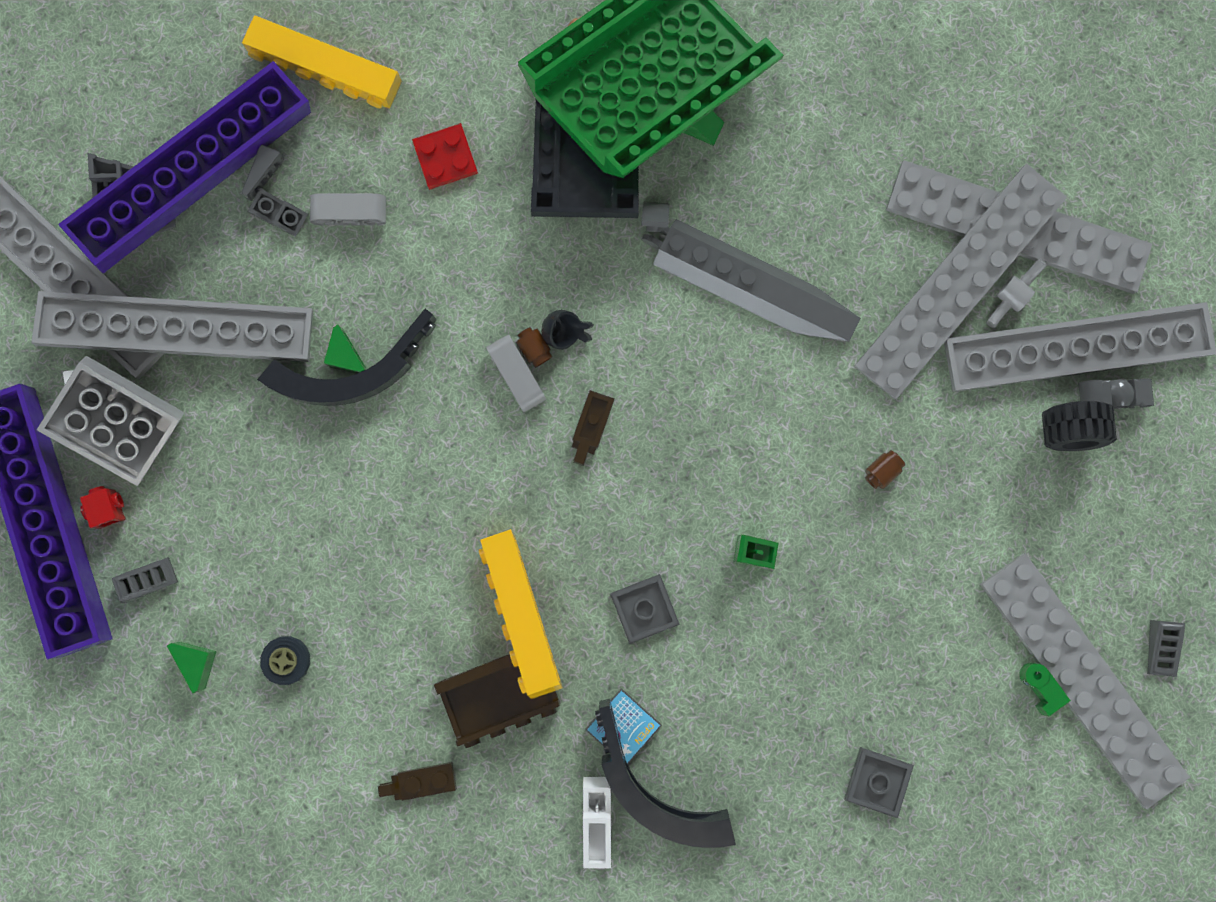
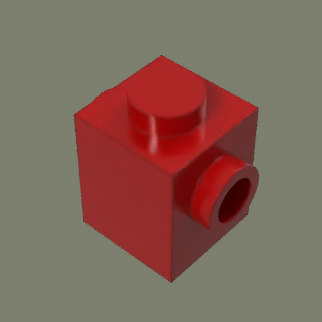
[80,486,126,529]

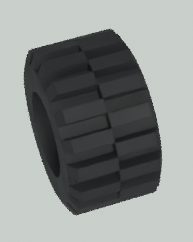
[1042,401,1117,451]

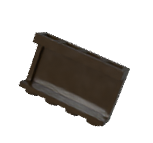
[434,654,561,748]

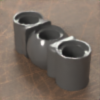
[1078,378,1154,409]

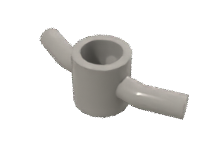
[986,258,1047,328]

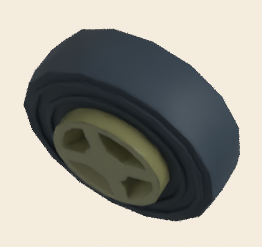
[260,636,310,685]

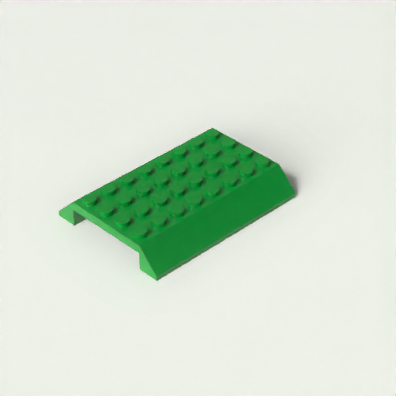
[518,0,784,178]

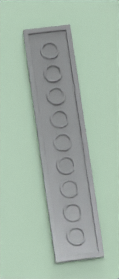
[885,160,1152,294]
[854,163,1067,400]
[0,176,165,379]
[31,291,313,362]
[944,302,1216,392]
[980,553,1190,810]

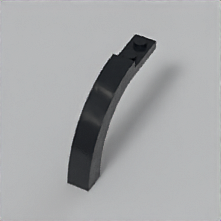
[257,308,437,406]
[595,699,736,848]

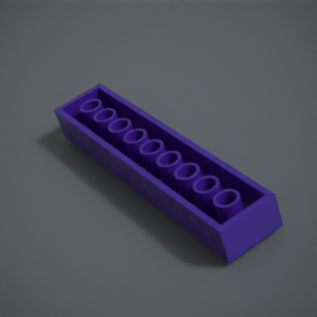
[58,61,311,274]
[0,384,113,660]

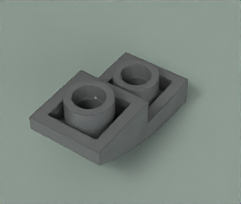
[247,188,308,237]
[641,201,669,232]

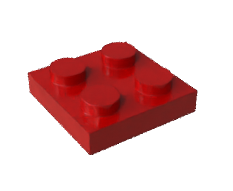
[412,123,478,190]

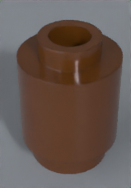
[516,327,553,368]
[865,450,905,489]

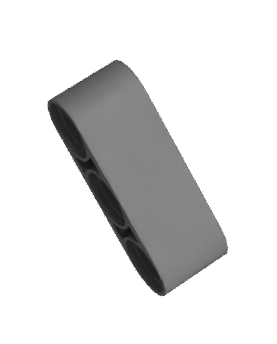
[310,193,386,225]
[486,334,547,413]

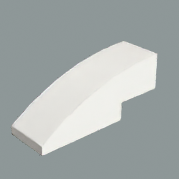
[583,777,611,868]

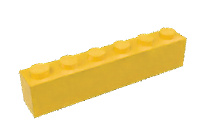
[242,15,402,109]
[479,529,563,699]

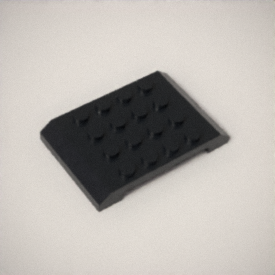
[531,98,639,218]

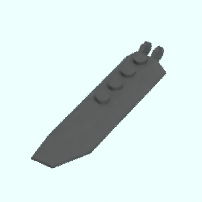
[641,219,861,342]

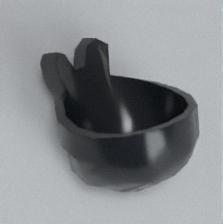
[541,309,594,350]

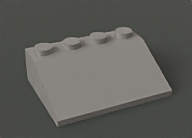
[37,356,184,486]

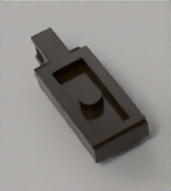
[572,390,615,466]
[377,762,457,801]

